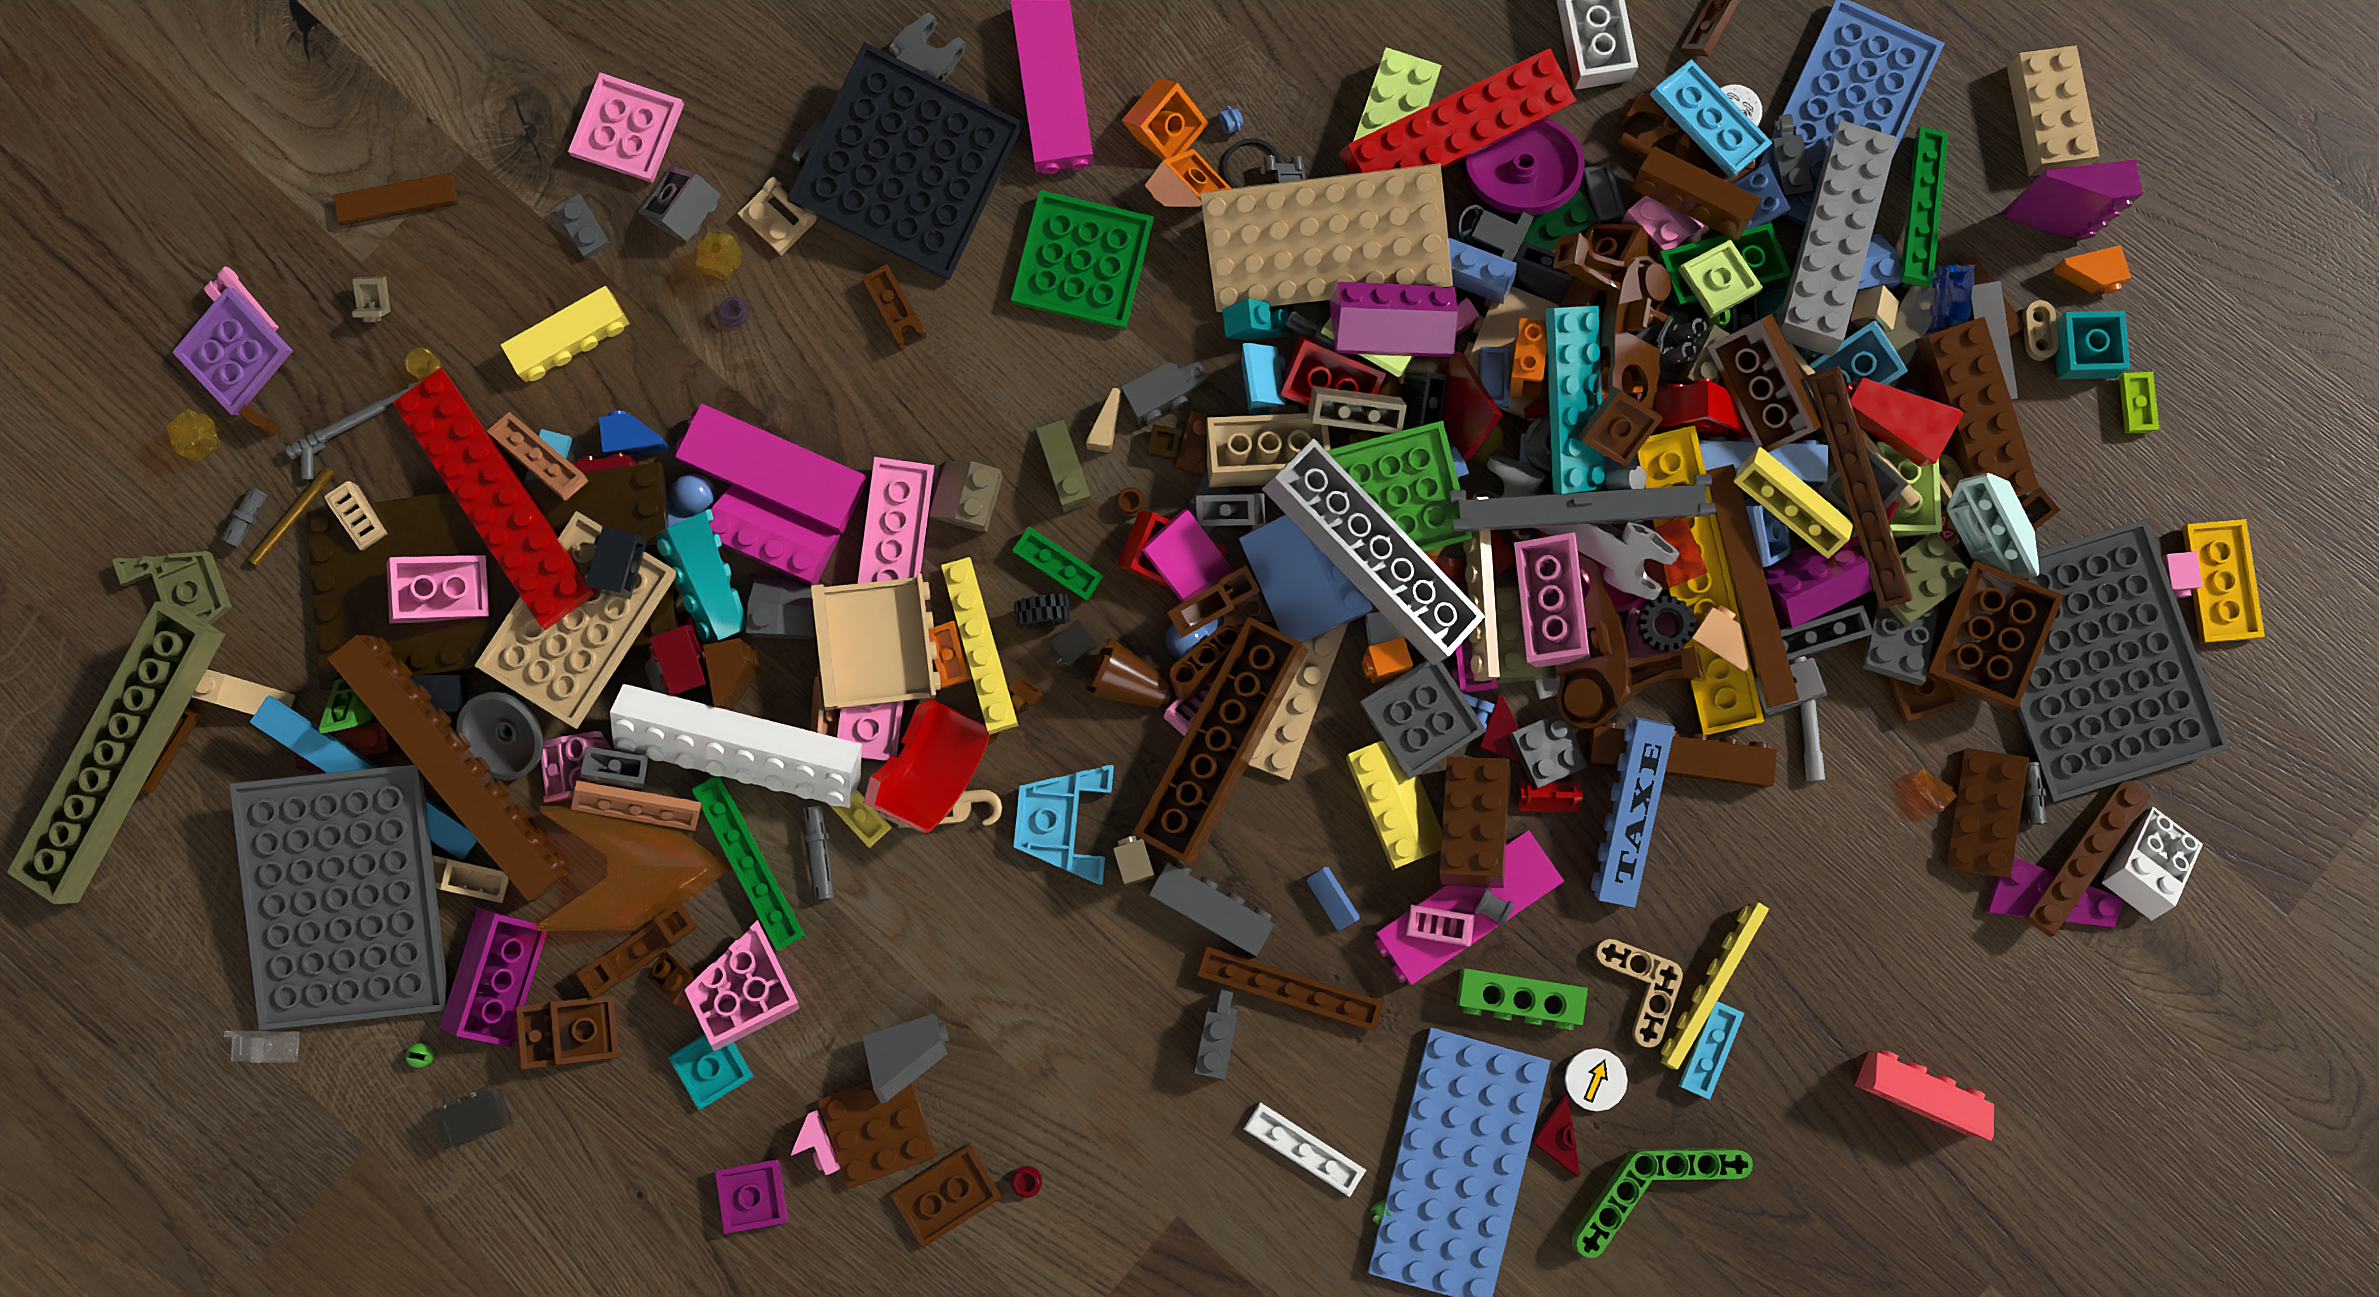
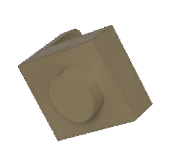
[352,276,391,322]

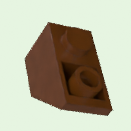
[647,951,699,1017]

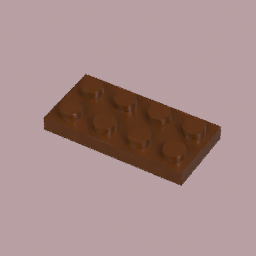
[1947,748,2029,879]

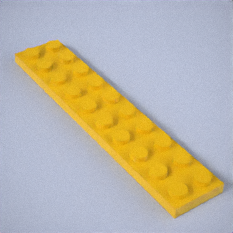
[1636,425,1764,735]

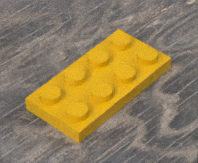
[2182,519,2265,644]

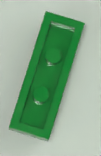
[1012,526,1104,602]

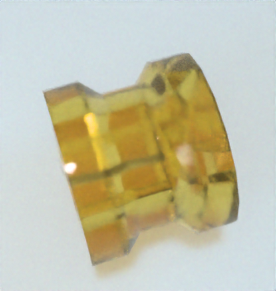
[405,348,442,381]

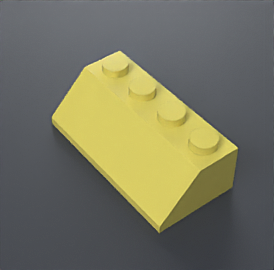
[1346,741,1442,870]

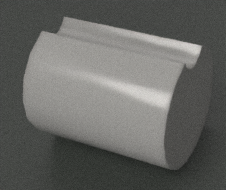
[1605,466,1647,491]

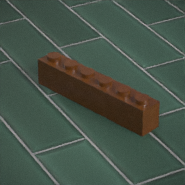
[1586,722,1777,788]

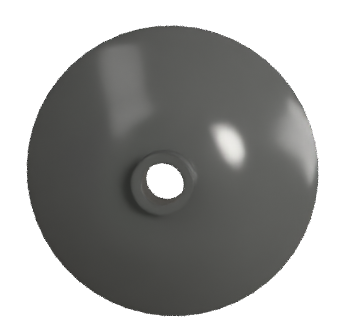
[457,692,544,780]

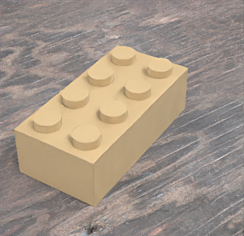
[2007,45,2099,176]

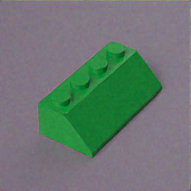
[1655,223,1792,307]

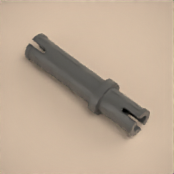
[803,806,834,900]

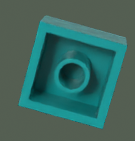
[2055,311,2130,380]

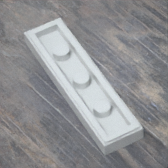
[1244,1102,1366,1197]

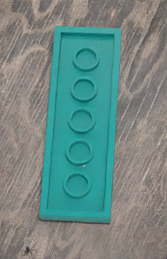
[1546,306,1605,494]

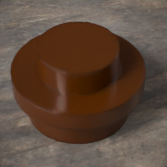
[1116,487,1146,517]

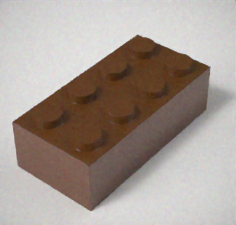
[1439,756,1510,888]

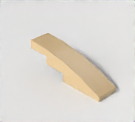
[432,855,509,903]

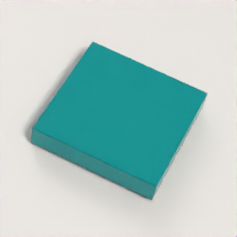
[668,1034,754,1111]

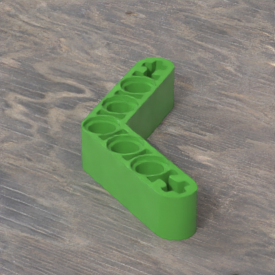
[1572,1148,1753,1258]

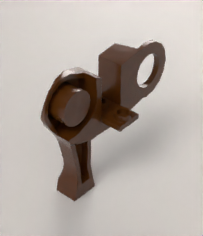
[1553,232,1671,408]
[1556,554,1706,729]

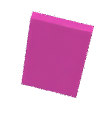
[1140,509,1232,600]

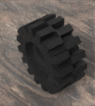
[1014,594,1071,629]
[1637,596,1696,652]

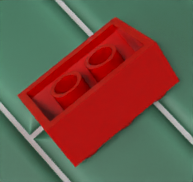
[1279,333,1386,407]

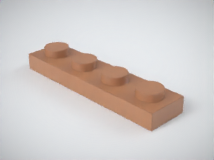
[487,412,588,501]
[571,781,701,831]

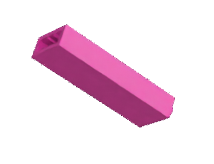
[1011,0,1094,174]
[675,403,868,534]
[1374,830,1564,985]

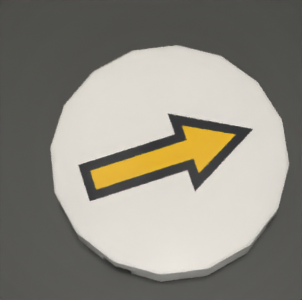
[1564,1048,1628,1111]

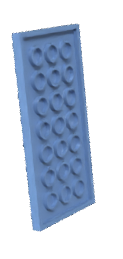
[1756,0,1944,227]
[1367,1027,1551,1297]

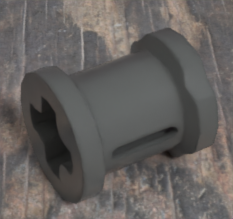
[1473,888,1514,927]

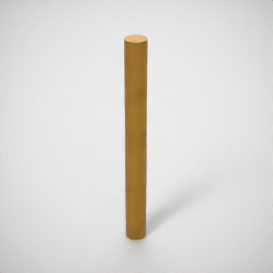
[248,466,337,566]

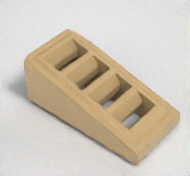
[1086,388,1121,453]
[324,481,388,551]

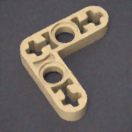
[1594,939,1683,1047]

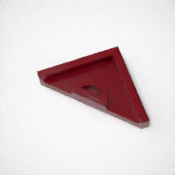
[1479,695,1521,764]
[1531,1095,1581,1178]

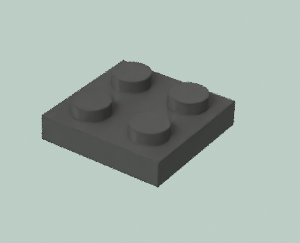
[1508,713,1589,790]

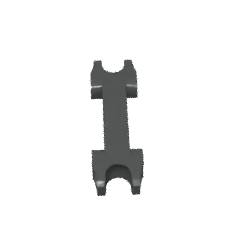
[792,12,966,167]

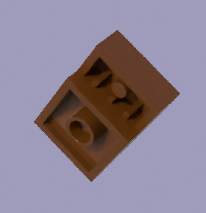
[513,995,619,1070]

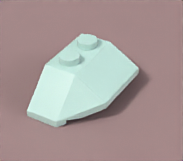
[1946,473,2039,579]

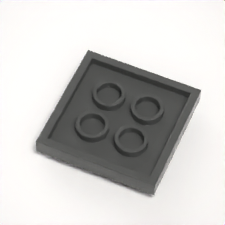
[1359,660,1487,781]

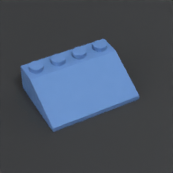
[1239,515,1373,643]

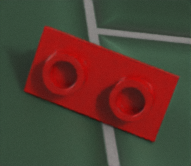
[1518,780,1583,813]

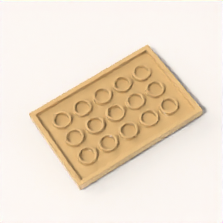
[475,511,677,729]

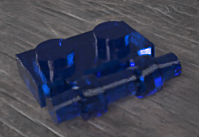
[1930,264,1975,328]

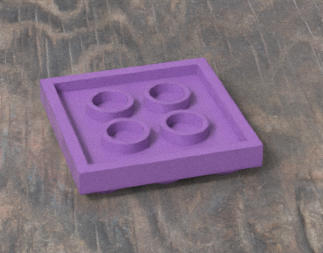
[172,287,293,415]

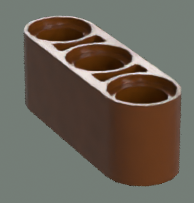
[1169,624,1241,700]

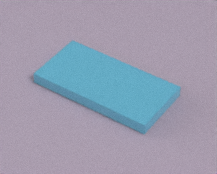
[1650,59,1772,179]

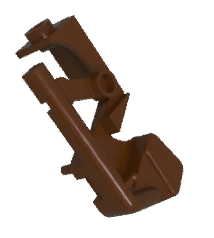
[1618,91,1756,184]

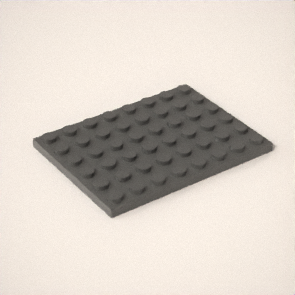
[2017,519,2231,803]
[230,764,449,1031]

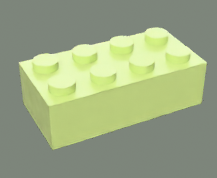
[1353,47,1442,141]

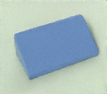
[1307,867,1360,931]

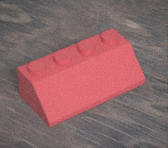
[1855,1049,1994,1141]

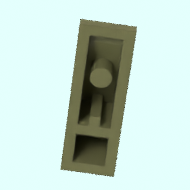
[1036,420,1092,513]

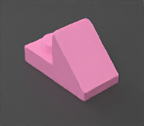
[791,1110,841,1175]

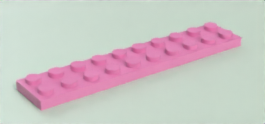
[837,457,934,762]

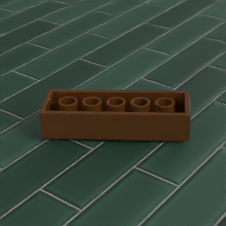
[1915,317,2040,496]

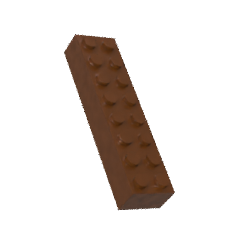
[1133,617,1309,866]

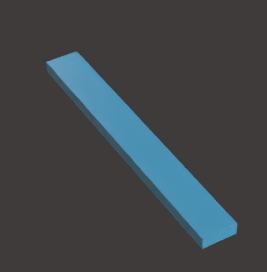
[250,695,477,861]

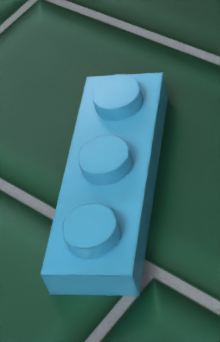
[1679,1001,1744,1100]

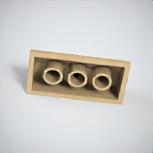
[1207,413,1331,488]

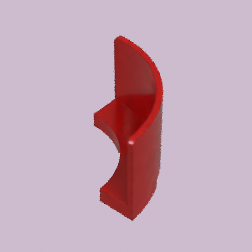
[863,699,991,833]

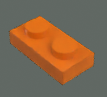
[928,621,973,688]

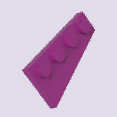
[1985,857,2124,928]

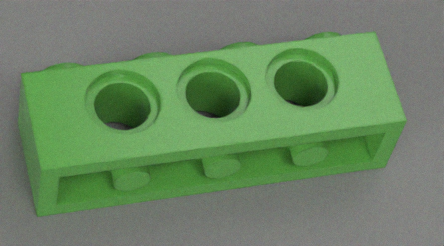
[1456,968,1588,1030]

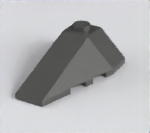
[746,577,817,640]

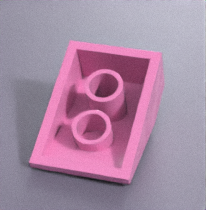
[386,555,489,623]

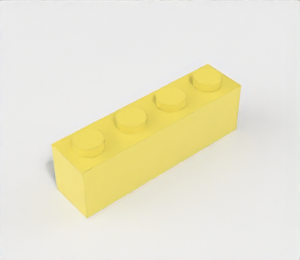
[501,286,630,382]
[1734,446,1854,559]

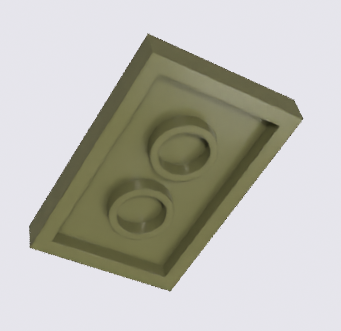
[1870,532,1970,627]

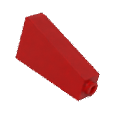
[1845,378,1964,467]

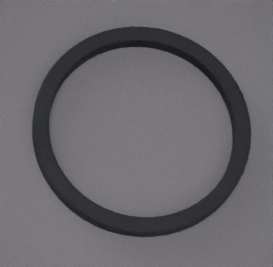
[1223,138,1281,188]

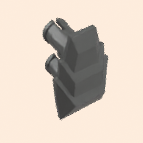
[1655,309,1708,382]

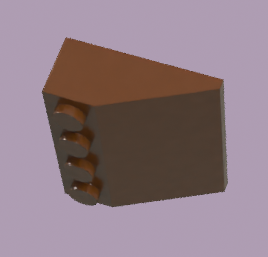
[1928,561,2064,712]

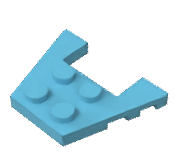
[1014,765,1114,885]

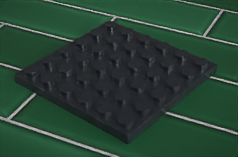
[787,42,1024,281]

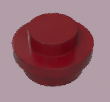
[1011,1166,1042,1198]

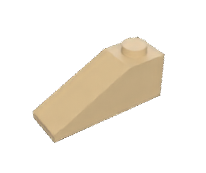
[192,669,297,715]

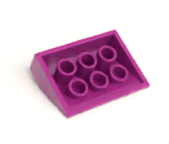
[2002,159,2143,240]

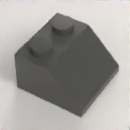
[637,166,721,242]

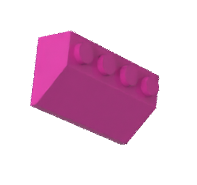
[709,486,841,585]

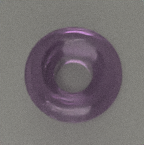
[719,297,750,326]

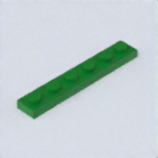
[1900,126,1948,288]
[692,776,806,951]

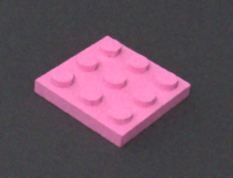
[568,73,684,183]

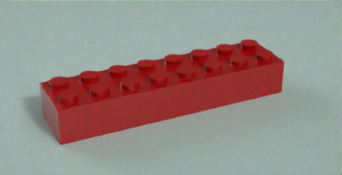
[1339,48,1576,174]

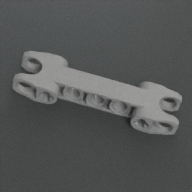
[1472,455,1680,600]

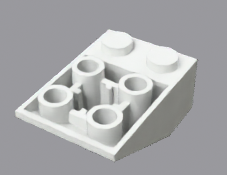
[2102,807,2203,921]

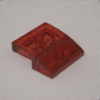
[1644,516,1708,591]

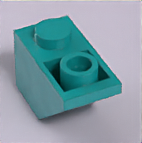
[1222,299,1292,341]

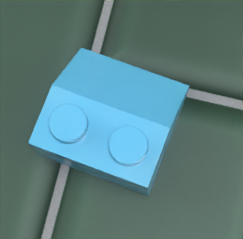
[1241,343,1291,416]

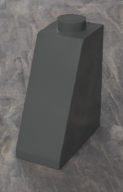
[863,1014,950,1104]

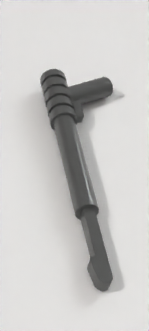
[285,380,421,480]

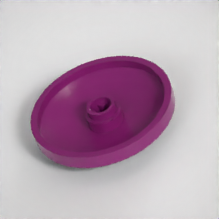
[1465,119,1585,215]

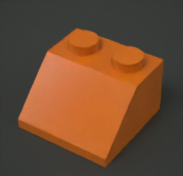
[1121,77,1209,160]

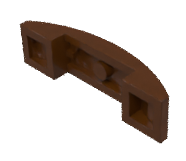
[576,901,698,999]

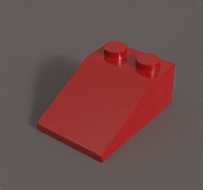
[1656,378,1752,441]
[1116,511,1229,590]

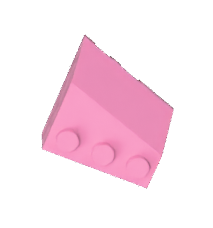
[685,920,800,1052]

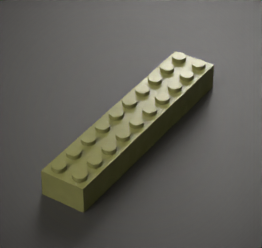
[7,601,226,904]

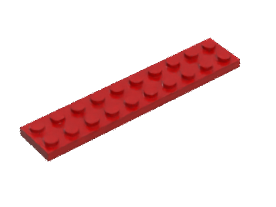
[392,367,596,630]

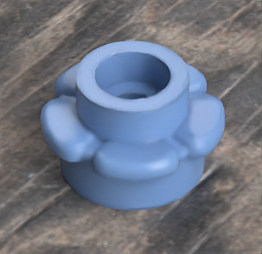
[1218,106,1243,134]

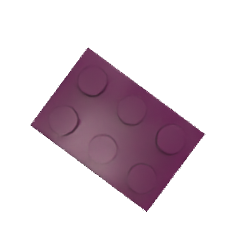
[1763,543,1873,629]

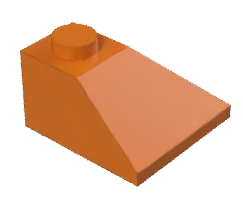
[1145,149,1231,207]

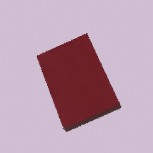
[1441,352,1503,459]

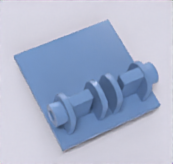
[1733,163,1792,229]

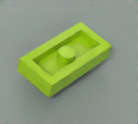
[2119,372,2159,433]

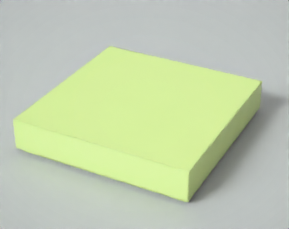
[1678,240,1763,318]

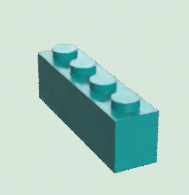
[655,509,747,645]

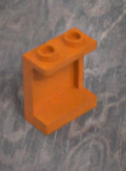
[1510,318,1547,400]

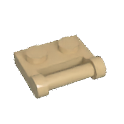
[738,177,817,256]

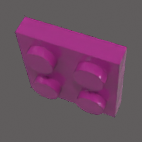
[715,1159,789,1234]

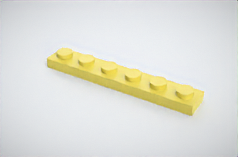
[941,557,1019,734]
[1661,902,1769,1070]

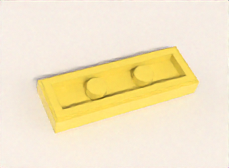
[830,790,892,848]

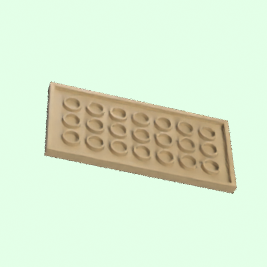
[1200,163,1453,312]

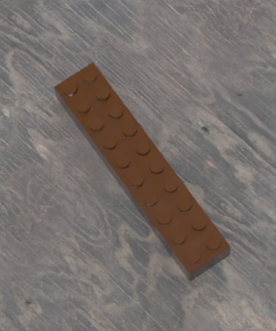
[327,635,571,901]

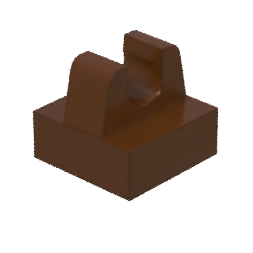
[1008,676,1045,712]

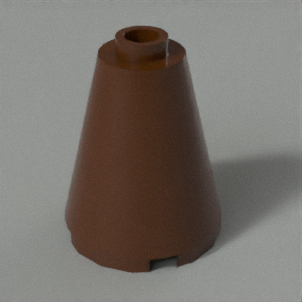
[1085,638,1173,708]

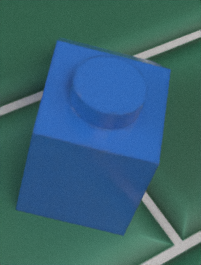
[599,411,669,458]

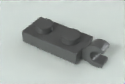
[1771,114,1813,198]

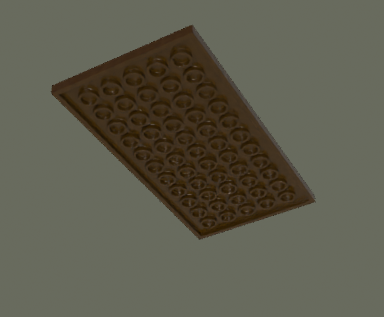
[306,462,679,690]

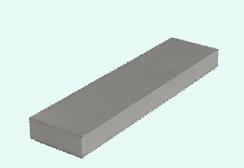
[1969,281,2018,400]

